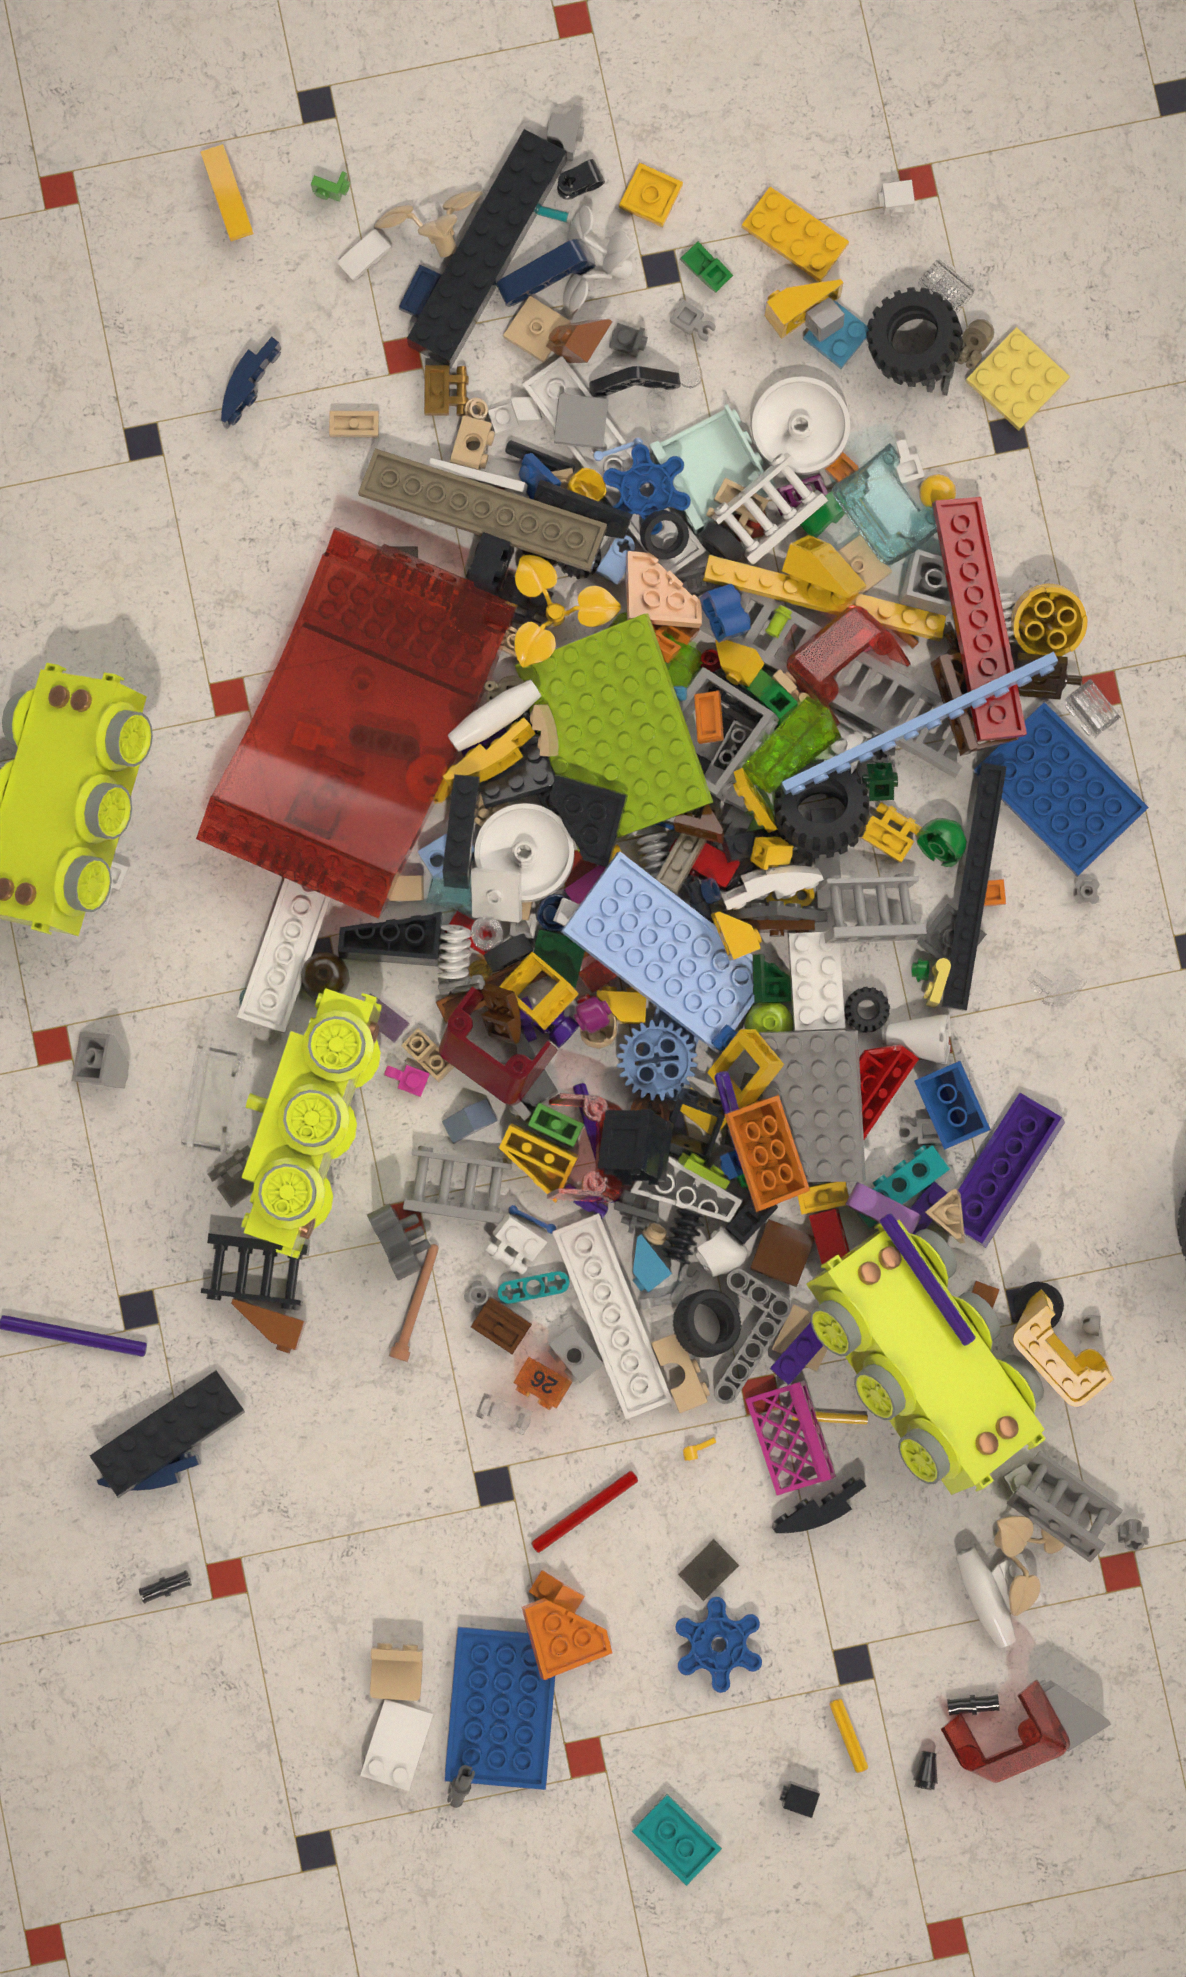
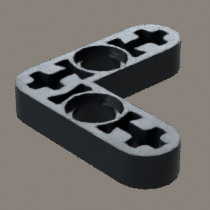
[589,366,681,397]

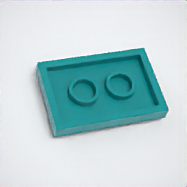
[632,1794,722,1886]

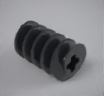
[662,1208,705,1265]

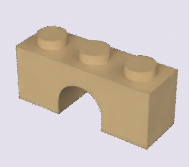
[651,1334,710,1413]

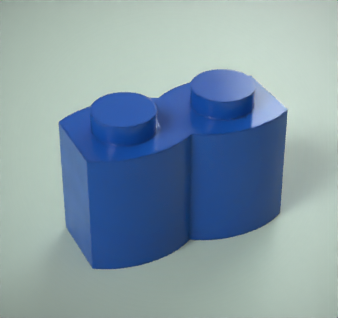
[700,584,751,642]

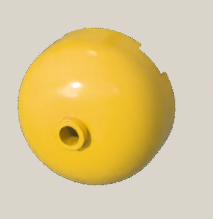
[1011,583,1088,656]

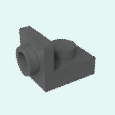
[609,323,648,357]

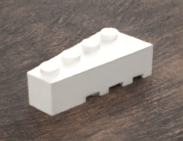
[631,1155,743,1222]

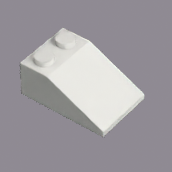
[360,1699,433,1791]

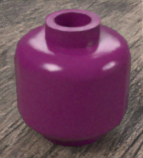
[573,997,612,1034]

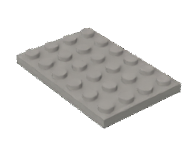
[759,1030,866,1182]

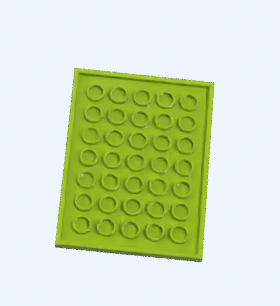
[515,613,713,852]

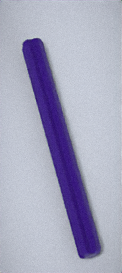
[880,1213,976,1346]
[0,1315,147,1357]

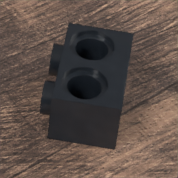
[725,1199,778,1244]

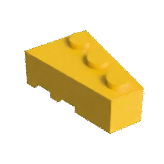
[499,1123,580,1203]

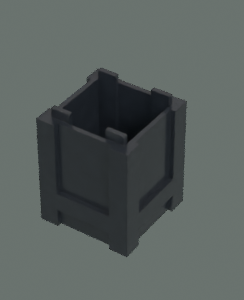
[598,1109,673,1186]

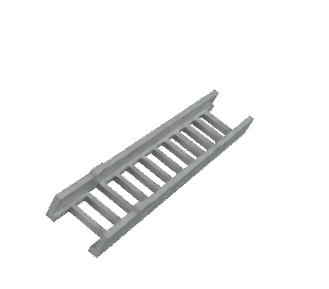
[700,585,974,778]

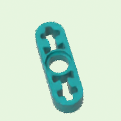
[498,1271,570,1304]

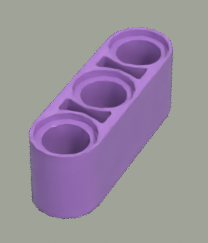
[845,1182,922,1234]

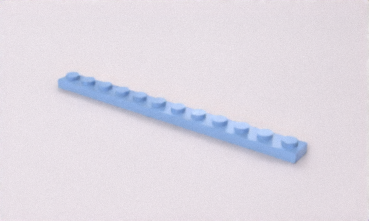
[781,652,1058,795]

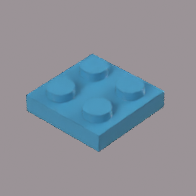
[803,300,869,369]

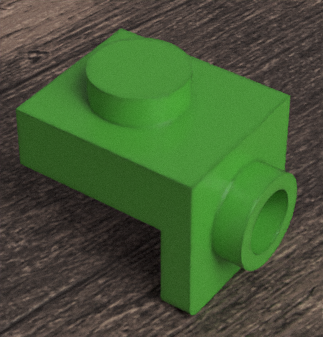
[311,171,350,202]

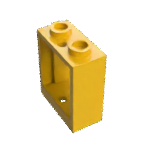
[499,952,579,1030]
[707,1029,785,1108]

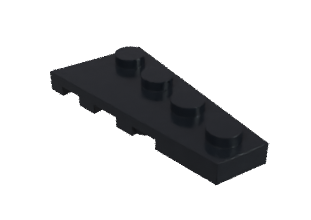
[533,480,633,539]

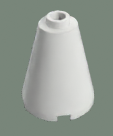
[882,1014,951,1064]

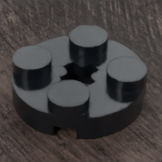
[1013,1281,1064,1328]

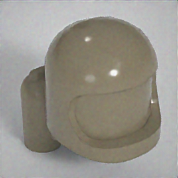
[956,319,995,369]
[485,675,524,702]

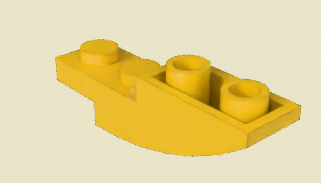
[443,717,535,789]

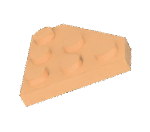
[626,551,702,628]

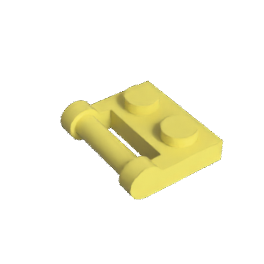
[923,958,951,1008]

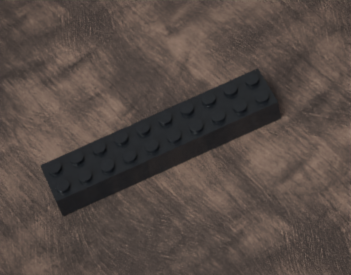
[407,129,567,369]

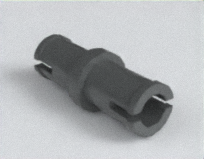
[447,1765,475,1808]

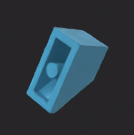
[632,1234,672,1292]

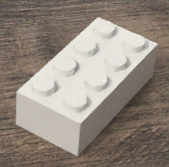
[788,932,845,1031]

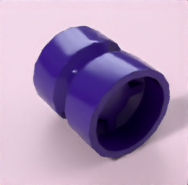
[533,1010,579,1049]

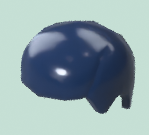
[535,894,569,932]

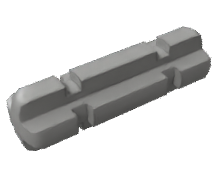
[438,975,485,995]

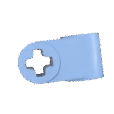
[596,535,635,585]

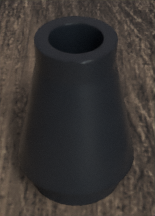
[913,1751,938,1790]

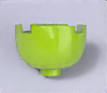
[744,1002,793,1033]

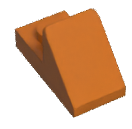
[529,1570,585,1613]

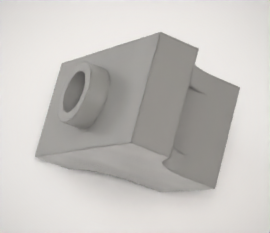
[547,105,584,161]

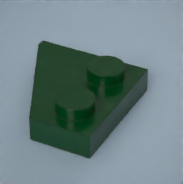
[752,954,791,1003]

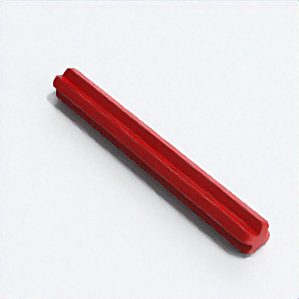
[531,1471,638,1553]

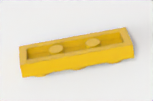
[733,768,777,833]

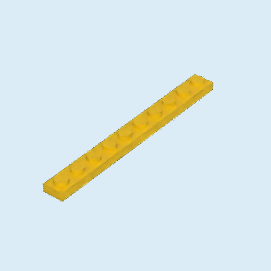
[703,555,946,642]

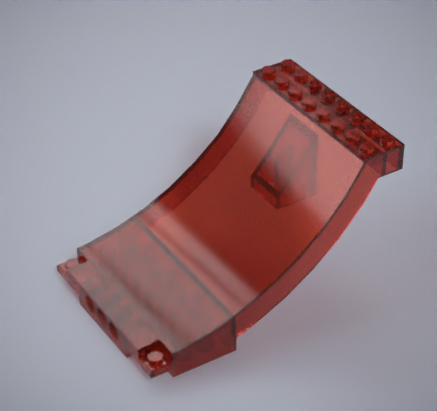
[196,527,518,919]

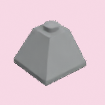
[71,1032,129,1089]

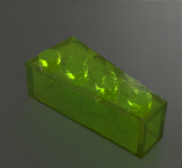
[742,696,841,794]

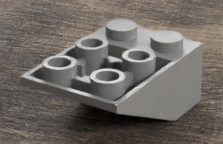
[704,720,778,813]

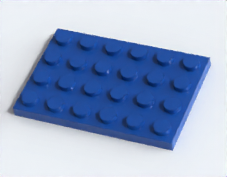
[973,702,1149,877]
[445,1626,555,1790]

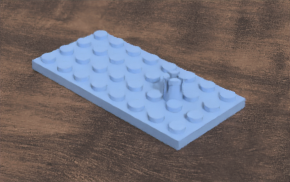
[561,852,754,1052]

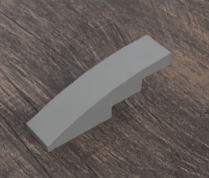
[810,808,843,910]

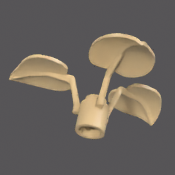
[374,191,483,257]
[994,1512,1069,1616]

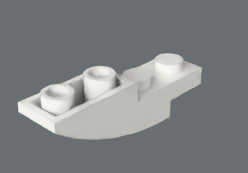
[721,865,824,910]

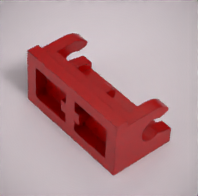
[809,1209,850,1264]

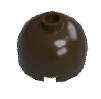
[301,952,350,1000]

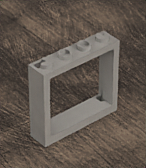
[679,667,779,801]

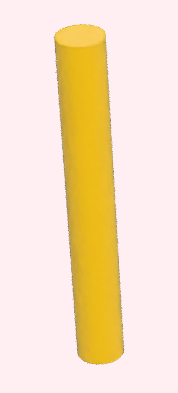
[792,1410,868,1425]

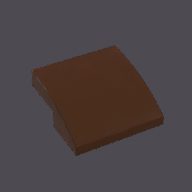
[481,984,521,1045]
[750,1219,815,1287]

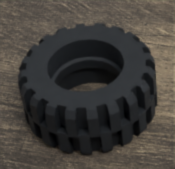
[866,287,963,387]
[774,759,869,858]

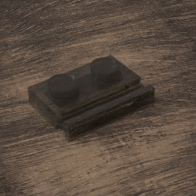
[678,1539,740,1601]

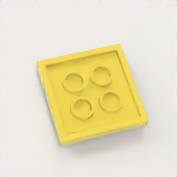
[966,327,1070,431]

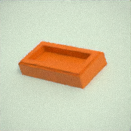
[694,691,724,744]

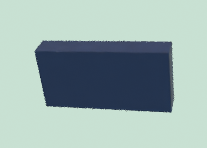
[399,265,442,318]

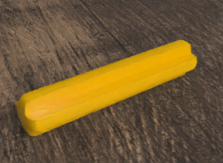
[829,1699,868,1773]

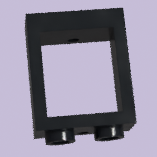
[670,1087,725,1165]

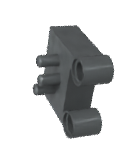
[367,1203,431,1281]

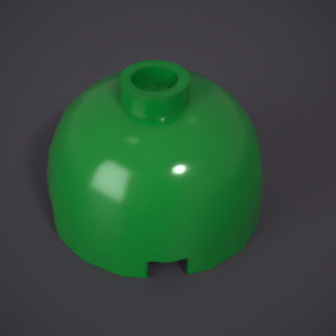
[917,818,967,867]

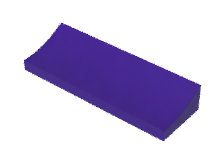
[958,1093,1065,1248]

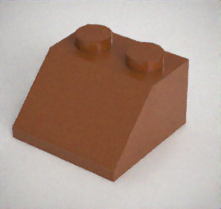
[546,319,613,363]

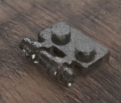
[207,1145,254,1208]

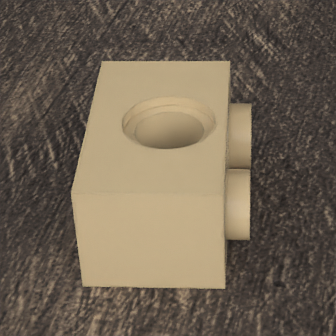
[450,415,495,470]

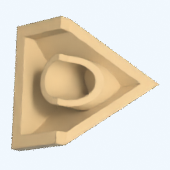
[926,1189,965,1243]

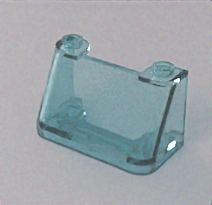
[832,443,937,565]

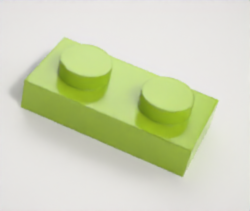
[678,1153,730,1190]

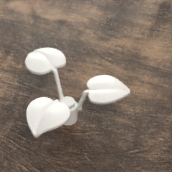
[563,205,637,320]

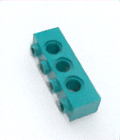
[854,1145,950,1229]

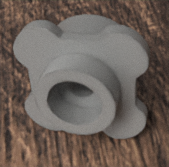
[1075,879,1100,904]
[464,1280,494,1310]

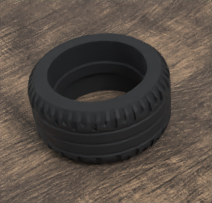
[673,1289,741,1358]

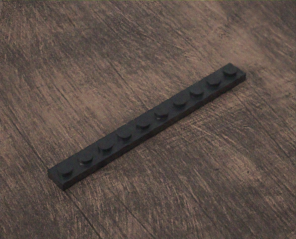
[941,762,1007,1011]

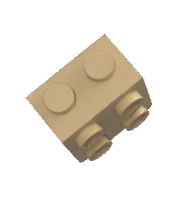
[370,1643,424,1701]

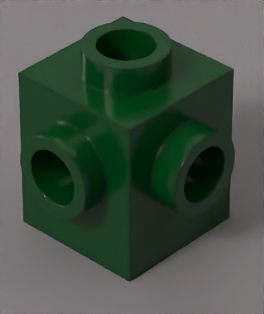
[862,762,898,801]

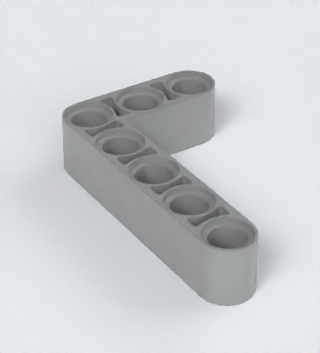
[714,1269,791,1404]

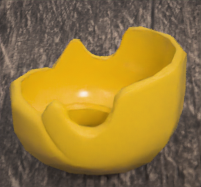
[567,468,606,501]
[919,474,956,511]

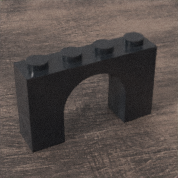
[442,774,480,889]

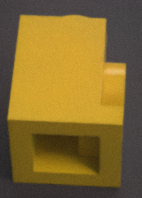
[750,837,793,870]

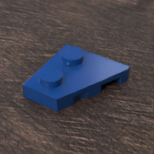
[518,453,562,500]

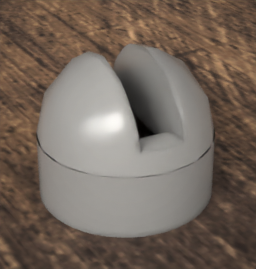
[1082,1315,1101,1336]

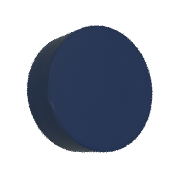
[701,878,721,904]

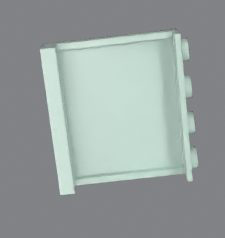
[649,404,775,535]

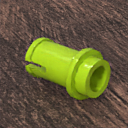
[765,605,792,639]

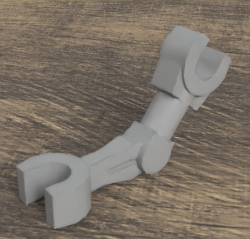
[638,1264,700,1310]

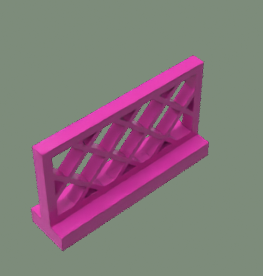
[746,1380,836,1495]

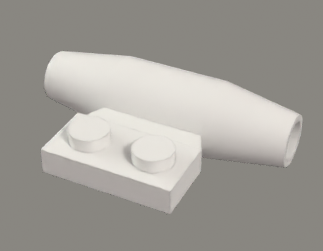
[448,680,541,752]
[956,1547,1042,1649]

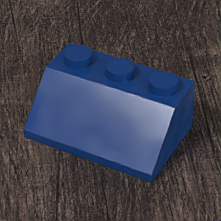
[914,1061,991,1150]

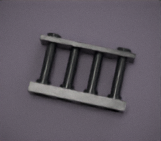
[201,1233,310,1310]

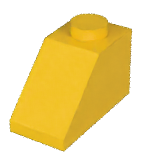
[715,640,764,687]
[711,912,762,961]

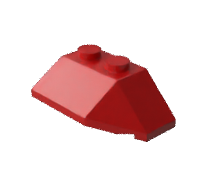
[859,1045,919,1140]

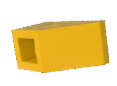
[597,986,646,1025]

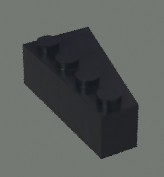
[449,532,514,642]
[338,911,443,967]

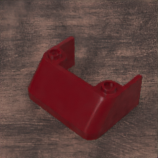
[439,986,558,1106]

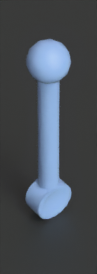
[594,438,643,461]

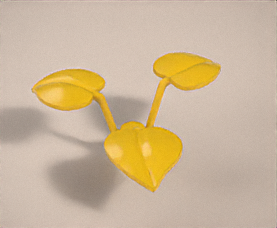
[515,555,621,668]

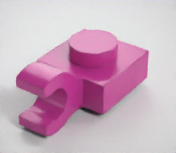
[384,1065,430,1097]

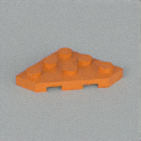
[521,1598,613,1680]

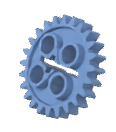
[617,1020,697,1101]

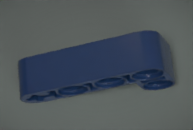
[496,239,596,307]

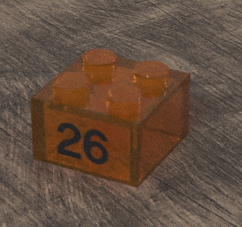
[513,1356,573,1410]

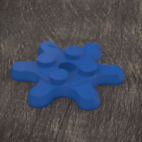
[603,444,691,535]
[675,1597,762,1693]

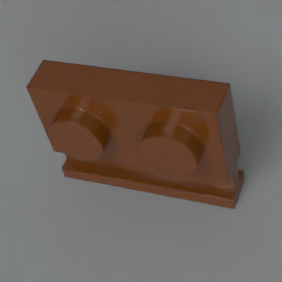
[470,1296,532,1354]

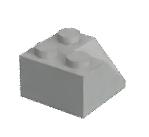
[899,549,952,616]

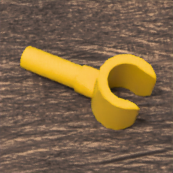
[683,1437,716,1461]

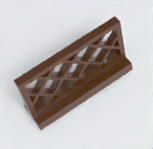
[930,653,1019,756]

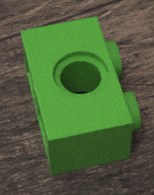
[528,1103,584,1148]

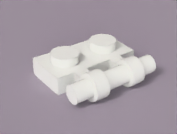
[483,1213,547,1274]

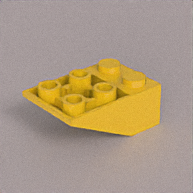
[782,535,867,599]

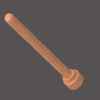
[389,1244,439,1362]

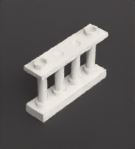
[712,452,828,565]
[415,458,528,527]

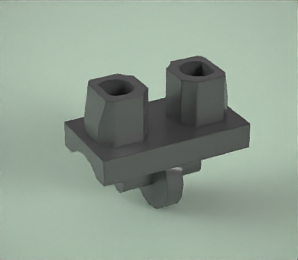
[614,1190,659,1234]

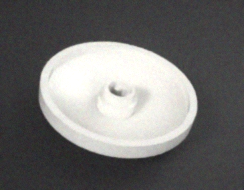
[752,377,850,475]
[474,803,574,903]

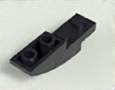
[772,1476,866,1533]

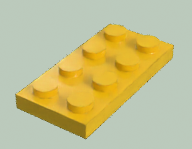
[741,187,849,282]

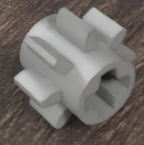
[1118,1519,1149,1551]

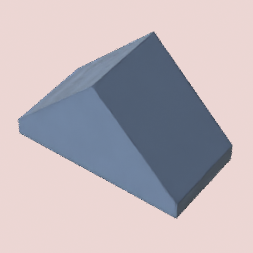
[442,1099,497,1144]

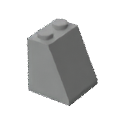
[1029,1680,1111,1751]

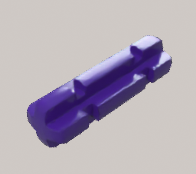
[562,1184,609,1219]

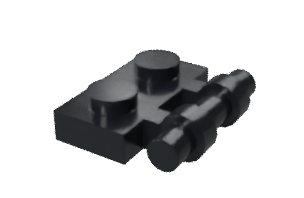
[493,575,554,627]

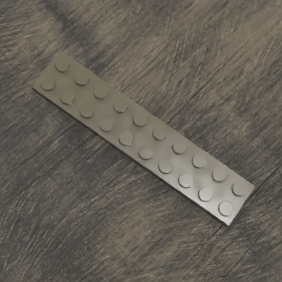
[358,448,607,572]

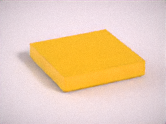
[619,162,683,228]

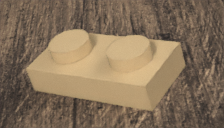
[329,411,379,438]

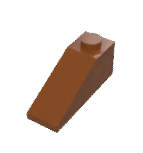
[231,1299,306,1354]

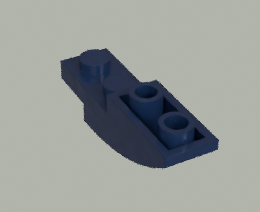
[221,336,281,429]
[97,1452,201,1491]

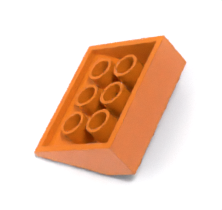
[725,1095,810,1212]

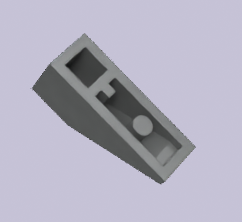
[516,1031,558,1108]

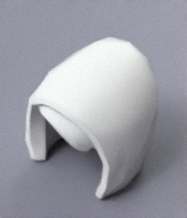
[694,1226,748,1277]

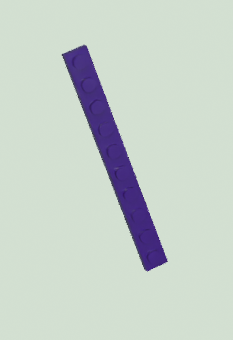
[769,1181,947,1385]

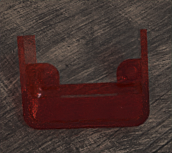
[787,605,911,726]
[547,1093,622,1203]
[941,1680,1070,1783]

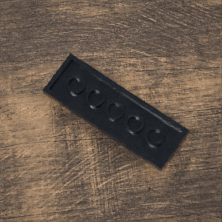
[89,1370,245,1498]

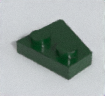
[534,929,585,988]

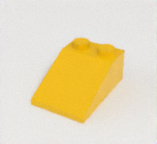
[764,279,844,339]

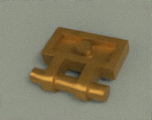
[424,365,469,416]

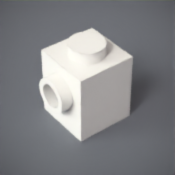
[877,180,915,217]

